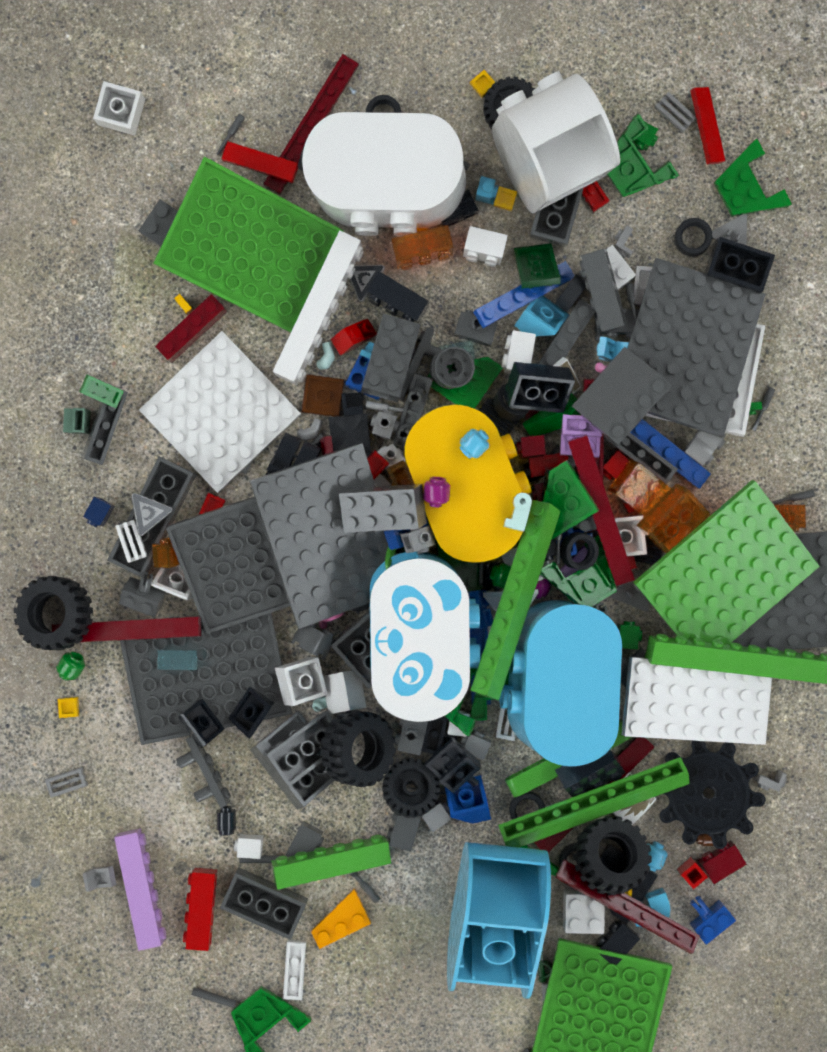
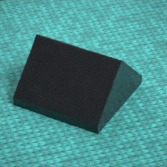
[228,687,274,739]
[178,699,225,747]

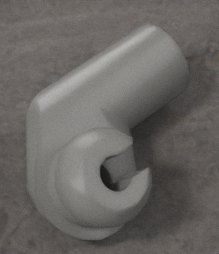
[297,418,323,441]

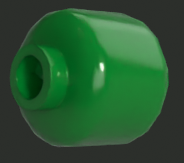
[490,563,511,590]
[56,651,85,681]

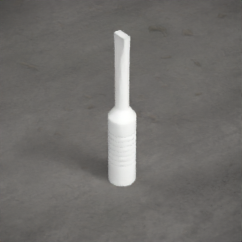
[366,401,403,412]

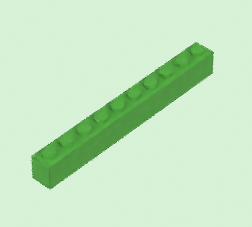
[470,500,561,701]
[645,634,827,684]
[498,757,689,847]

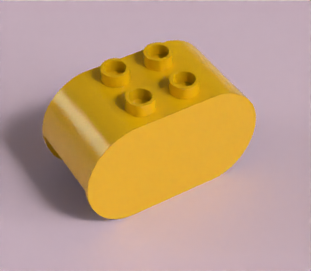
[405,405,532,562]

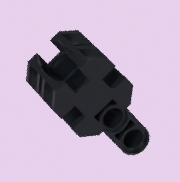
[266,432,321,475]

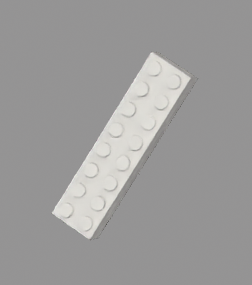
[273,230,364,385]

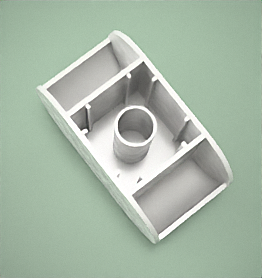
[492,71,620,213]
[302,112,466,237]

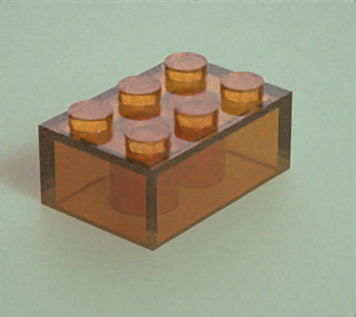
[391,225,454,270]
[607,459,681,527]
[637,483,710,554]

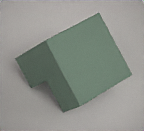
[63,408,91,434]

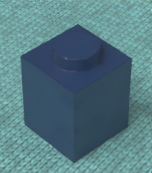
[83,496,115,528]

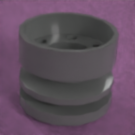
[429,346,475,389]

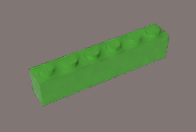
[271,835,391,890]

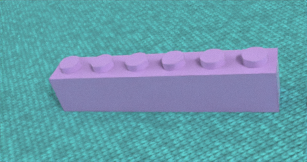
[114,828,166,951]

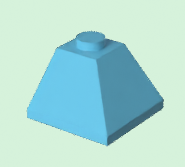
[514,296,569,336]

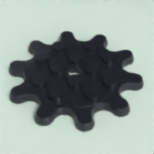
[659,740,766,849]

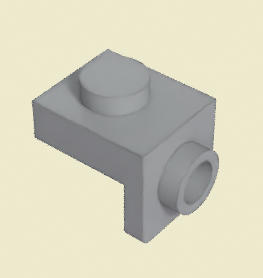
[614,225,633,258]
[753,770,787,792]
[83,866,117,892]

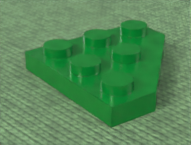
[427,357,503,409]
[543,460,599,540]

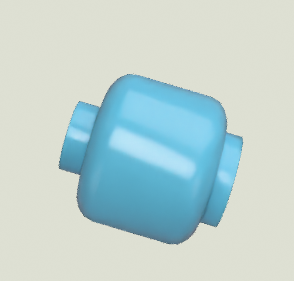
[459,429,489,459]
[646,841,668,872]

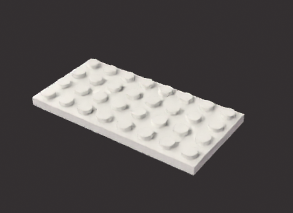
[621,657,772,745]

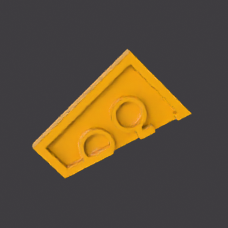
[311,888,371,949]

